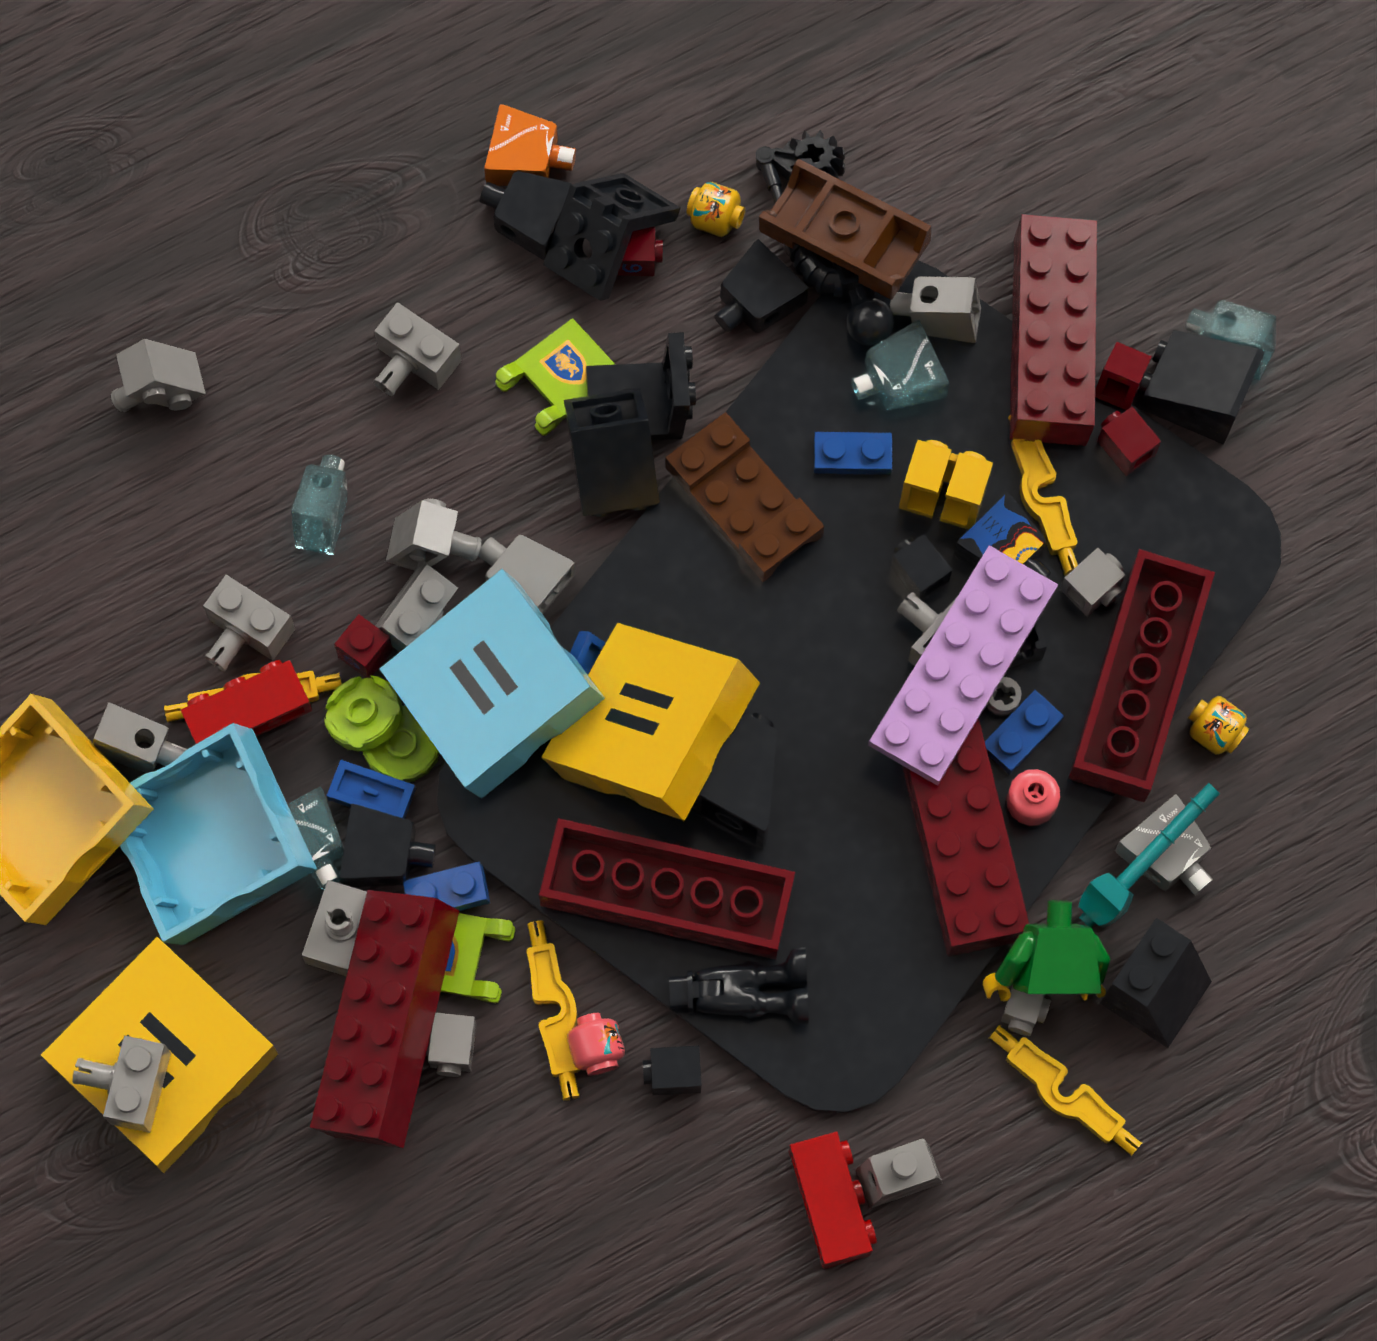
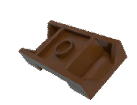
[759,159,931,300]
[665,412,825,582]

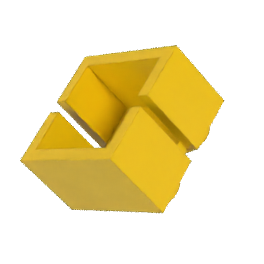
[899,440,993,530]

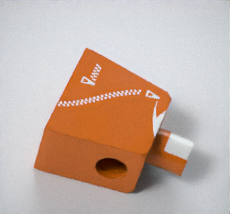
[484,104,576,186]

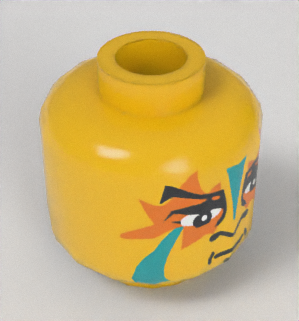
[686,182,745,237]
[1188,696,1249,755]

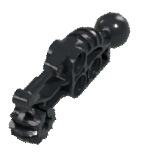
[756,130,895,346]

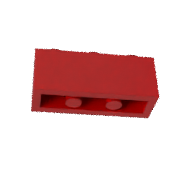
[181,660,313,744]
[788,1131,877,1269]

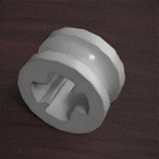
[986,677,1022,716]

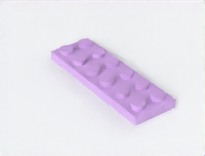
[868,545,1058,786]

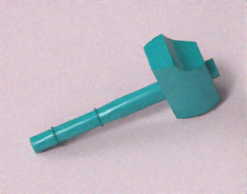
[1078,783,1220,928]

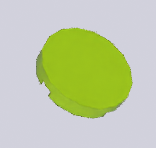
[324,675,403,751]
[363,705,440,782]

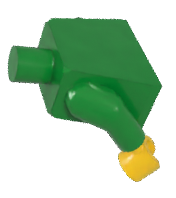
[982,900,1110,1001]

